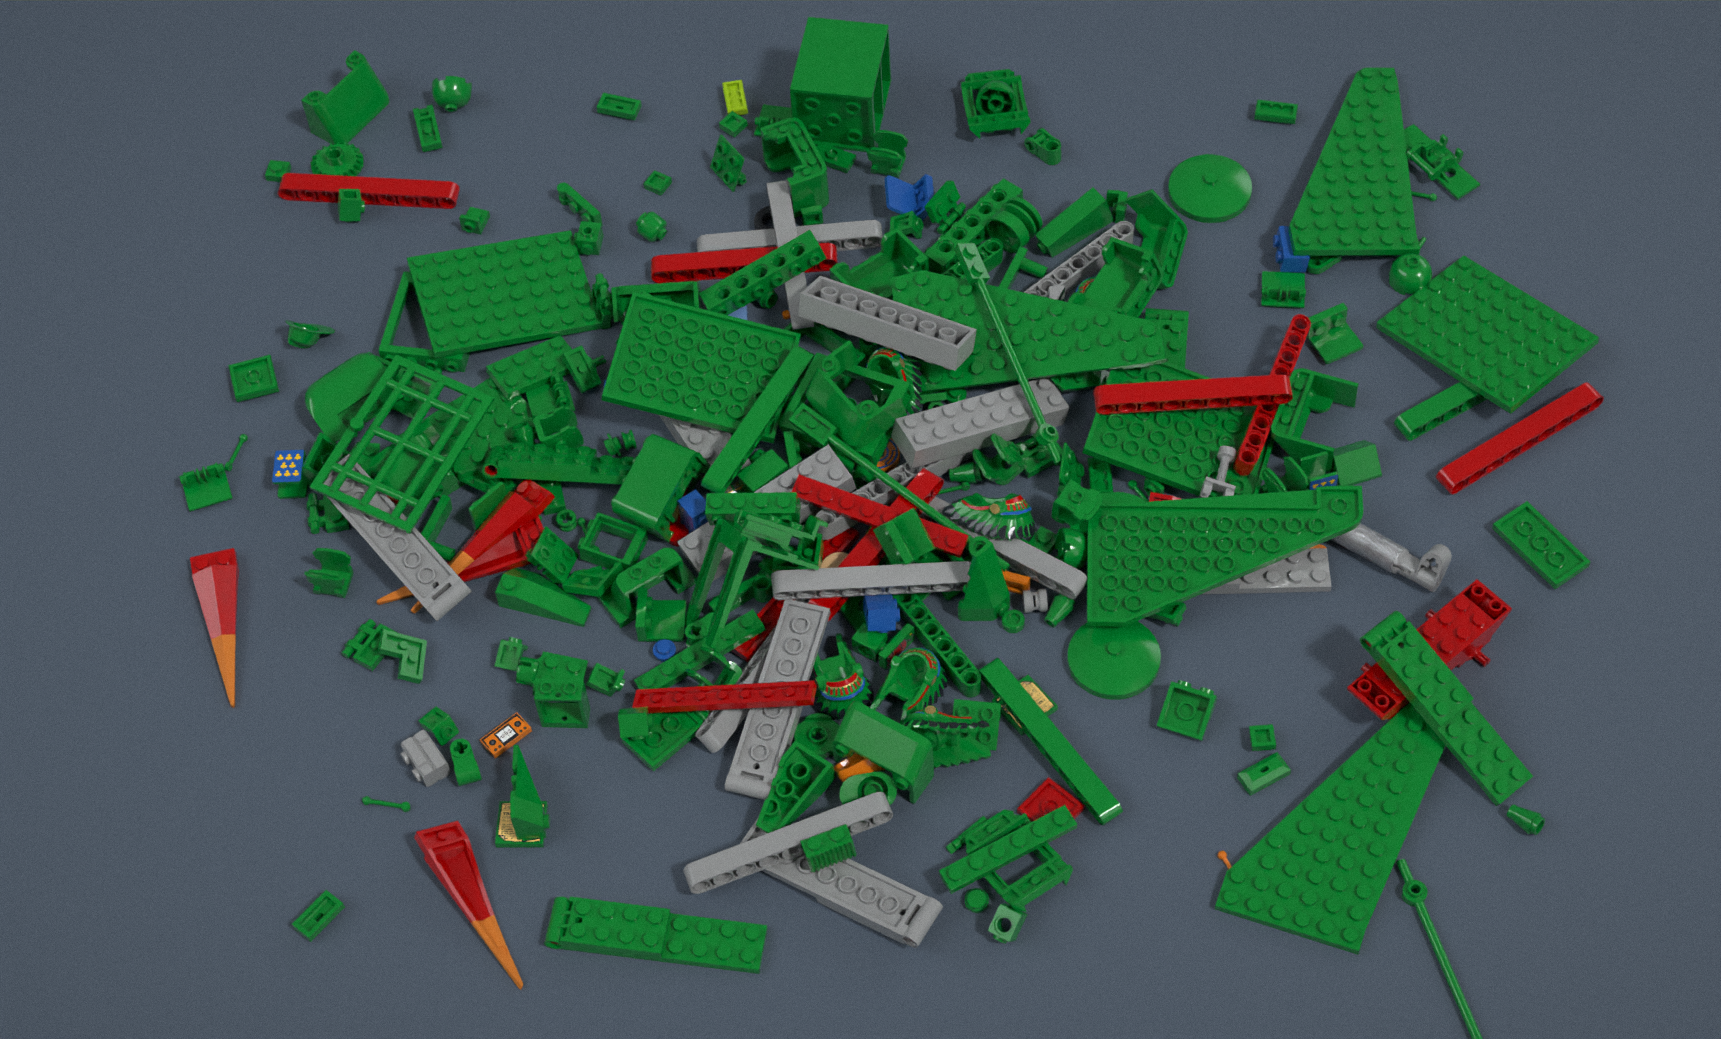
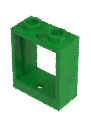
[578,512,648,572]
[534,679,590,728]

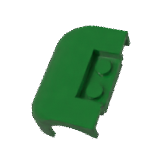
[304,352,405,442]

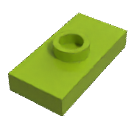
[722,80,748,115]

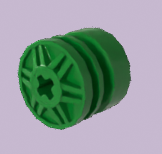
[986,197,1043,253]

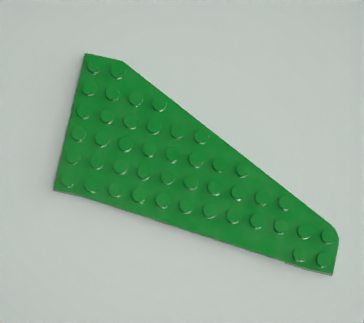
[1288,68,1420,256]
[890,270,1167,395]
[1087,485,1363,627]
[1215,702,1446,955]

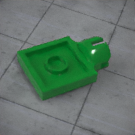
[516,651,588,703]

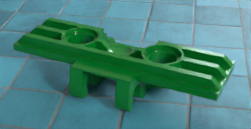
[1404,124,1480,200]

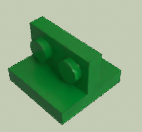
[873,508,935,565]

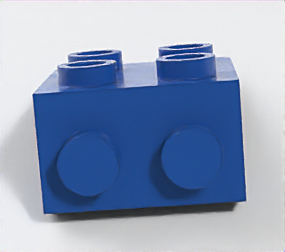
[884,174,934,220]

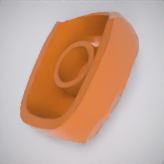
[834,753,886,783]

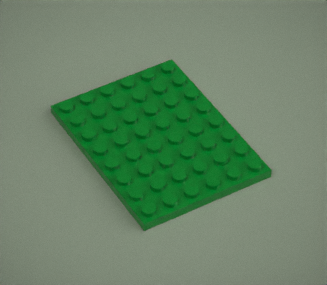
[407,230,602,358]
[1376,255,1599,414]
[601,292,801,443]
[1082,362,1274,498]

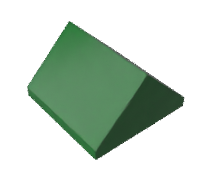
[302,432,350,486]
[1331,440,1382,486]

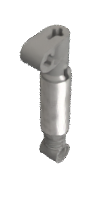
[1331,523,1452,592]

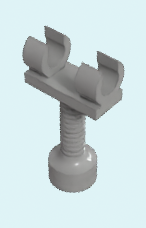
[1200,446,1237,498]

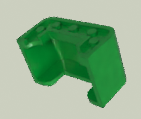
[760,117,829,218]
[829,228,929,300]
[611,434,711,543]

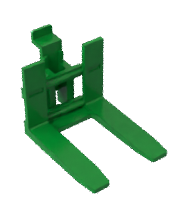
[685,509,828,649]

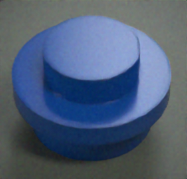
[653,639,676,662]

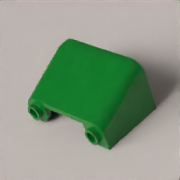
[301,50,389,145]
[1068,237,1163,318]

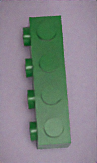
[705,492,801,525]

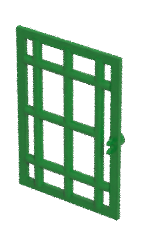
[310,355,495,534]

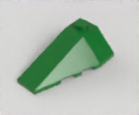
[958,541,1010,621]
[495,568,592,627]
[756,740,836,834]
[510,745,550,840]

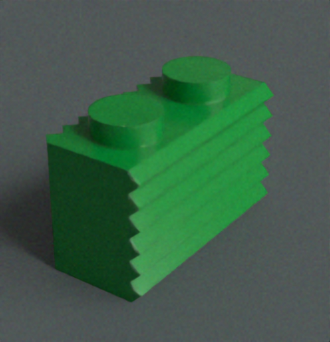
[800,824,857,872]

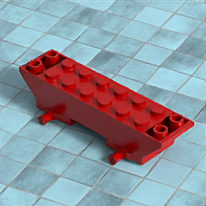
[1347,579,1512,720]

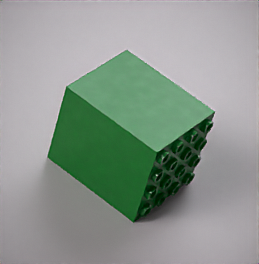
[790,17,891,152]

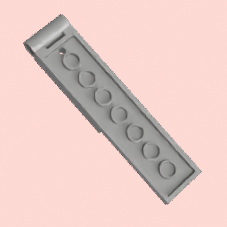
[324,454,472,621]
[1203,548,1331,594]
[725,600,831,800]
[740,818,943,948]

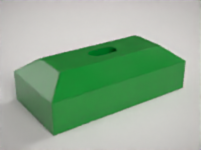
[596,93,642,120]
[1237,752,1291,796]
[292,890,345,942]

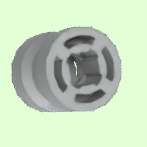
[1023,589,1048,613]

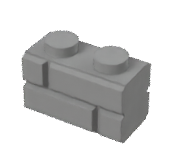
[400,730,451,787]

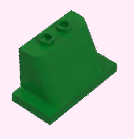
[361,419,459,518]
[596,548,697,628]

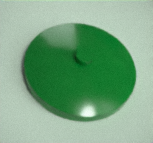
[1168,154,1252,223]
[1067,621,1161,700]

